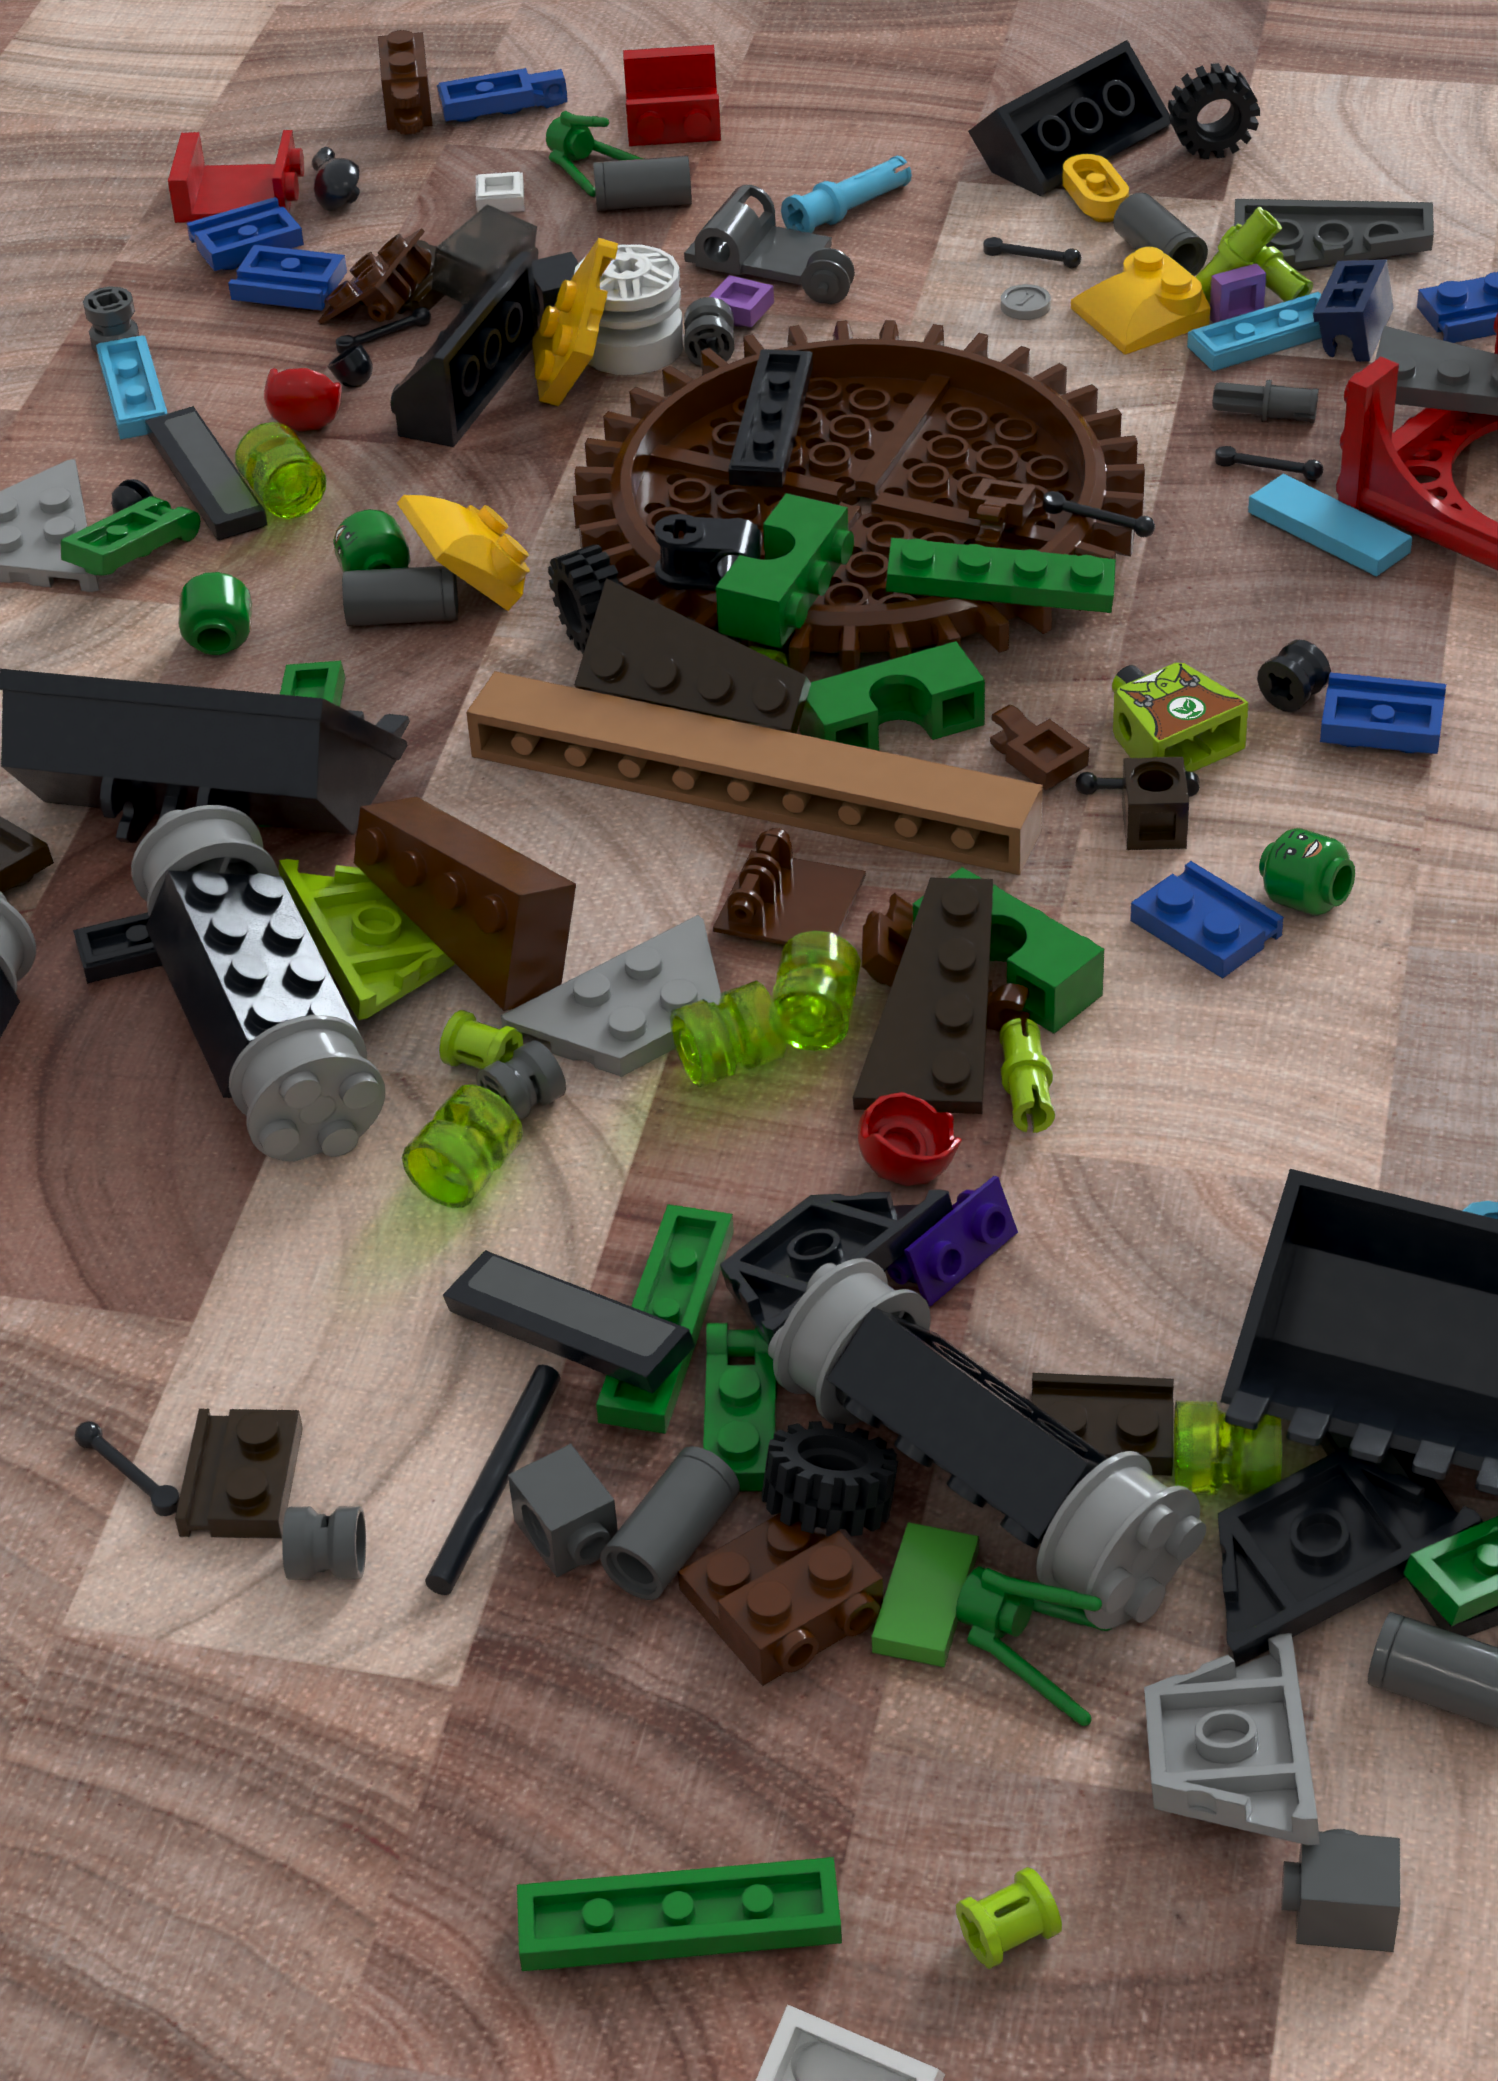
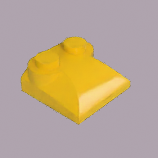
[1071,247,1211,355]
[397,495,530,611]

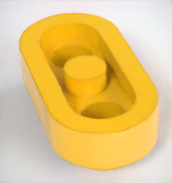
[1063,154,1129,222]

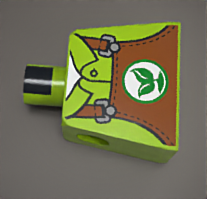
[1112,663,1249,772]

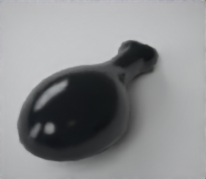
[312,147,360,211]

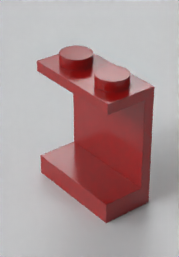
[623,44,721,147]
[168,130,304,223]

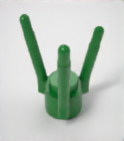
[546,111,643,197]
[956,1566,1112,1726]

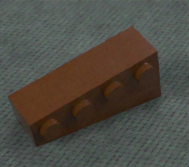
[353,796,576,1011]

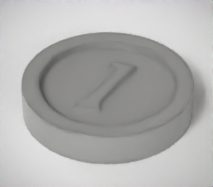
[1001,284,1051,320]

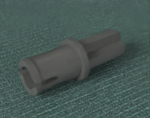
[1212,380,1319,423]

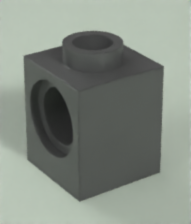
[508,1444,618,1577]

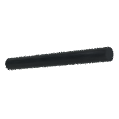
[425,1365,561,1595]

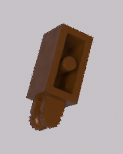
[378,30,433,135]

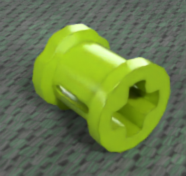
[439,1010,523,1069]
[956,1867,1062,1969]

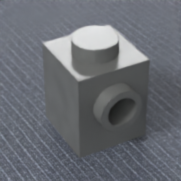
[1281,1829,1400,1952]

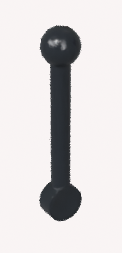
[983,237,1082,268]
[336,307,431,354]
[1215,446,1323,480]
[1042,491,1155,537]
[1075,771,1200,797]
[75,1421,180,1516]

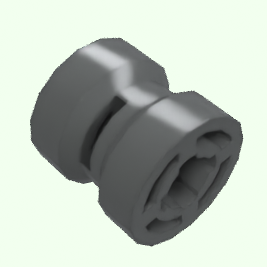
[83,287,140,353]
[684,297,734,366]
[476,1040,566,1127]
[282,1506,366,1580]

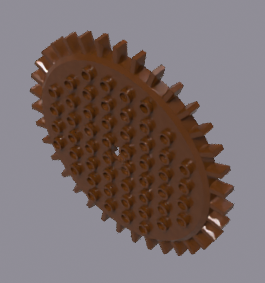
[573,320,1145,673]

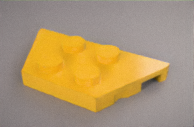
[532,238,618,406]

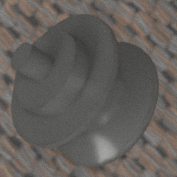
[801,248,855,304]

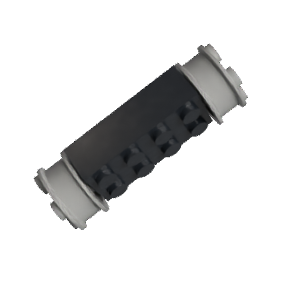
[131,805,385,1162]
[768,1258,1206,1629]

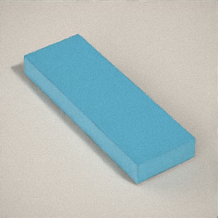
[1187,292,1322,371]
[96,335,168,440]
[1248,473,1412,577]

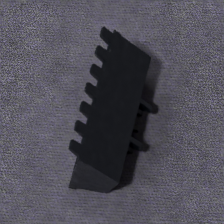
[0,668,410,843]
[1220,1169,1498,1496]

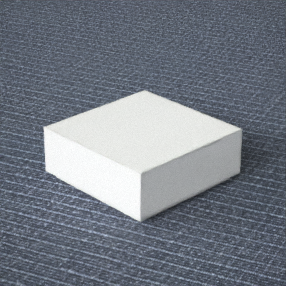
[476,172,525,215]

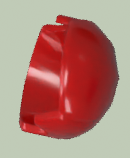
[264,368,342,432]
[858,1092,962,1186]

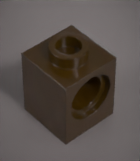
[1122,757,1189,850]

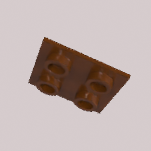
[318,228,432,324]
[713,828,866,954]

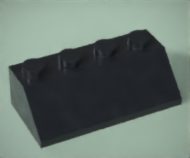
[968,40,1171,196]
[390,251,538,447]

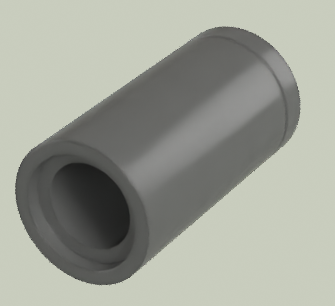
[593,156,692,211]
[1113,193,1208,276]
[342,566,459,626]
[600,1446,740,1600]
[1368,1612,1498,1729]

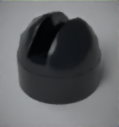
[327,343,373,387]
[111,479,153,514]

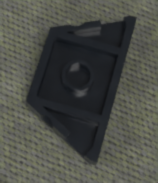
[720,1189,953,1346]
[1218,1447,1483,1667]

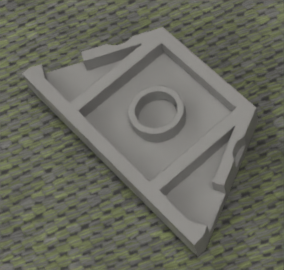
[0,459,99,592]
[501,915,725,1077]
[1144,1633,1320,1845]

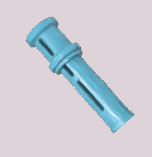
[781,155,912,233]

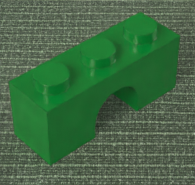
[716,493,854,648]
[799,641,985,751]
[913,867,1105,1034]

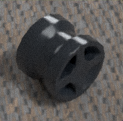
[1257,639,1331,712]

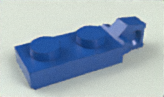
[437,68,568,122]

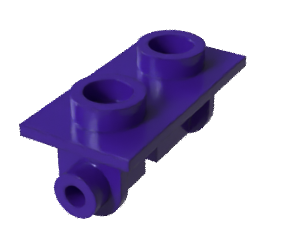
[887,1176,1018,1307]

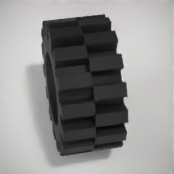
[1168,63,1260,159]
[548,544,624,654]
[761,1421,898,1537]

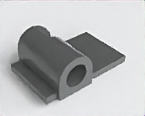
[684,185,832,285]

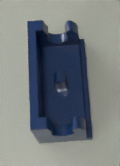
[1313,259,1394,362]

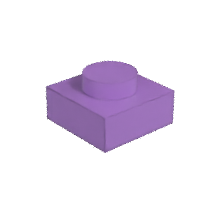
[1210,263,1266,323]
[709,275,774,328]

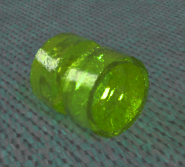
[235,422,326,519]
[768,931,861,1051]
[670,981,786,1087]
[402,1085,523,1208]
[1174,1400,1282,1495]

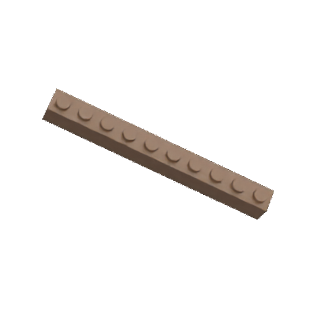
[466,671,1043,875]

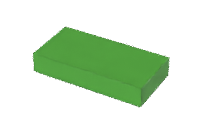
[872,1522,979,1667]

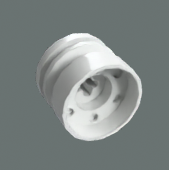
[574,245,684,375]

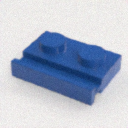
[187,197,304,271]
[228,245,347,311]
[1417,272,1498,343]
[1320,672,1446,754]
[1130,861,1284,979]

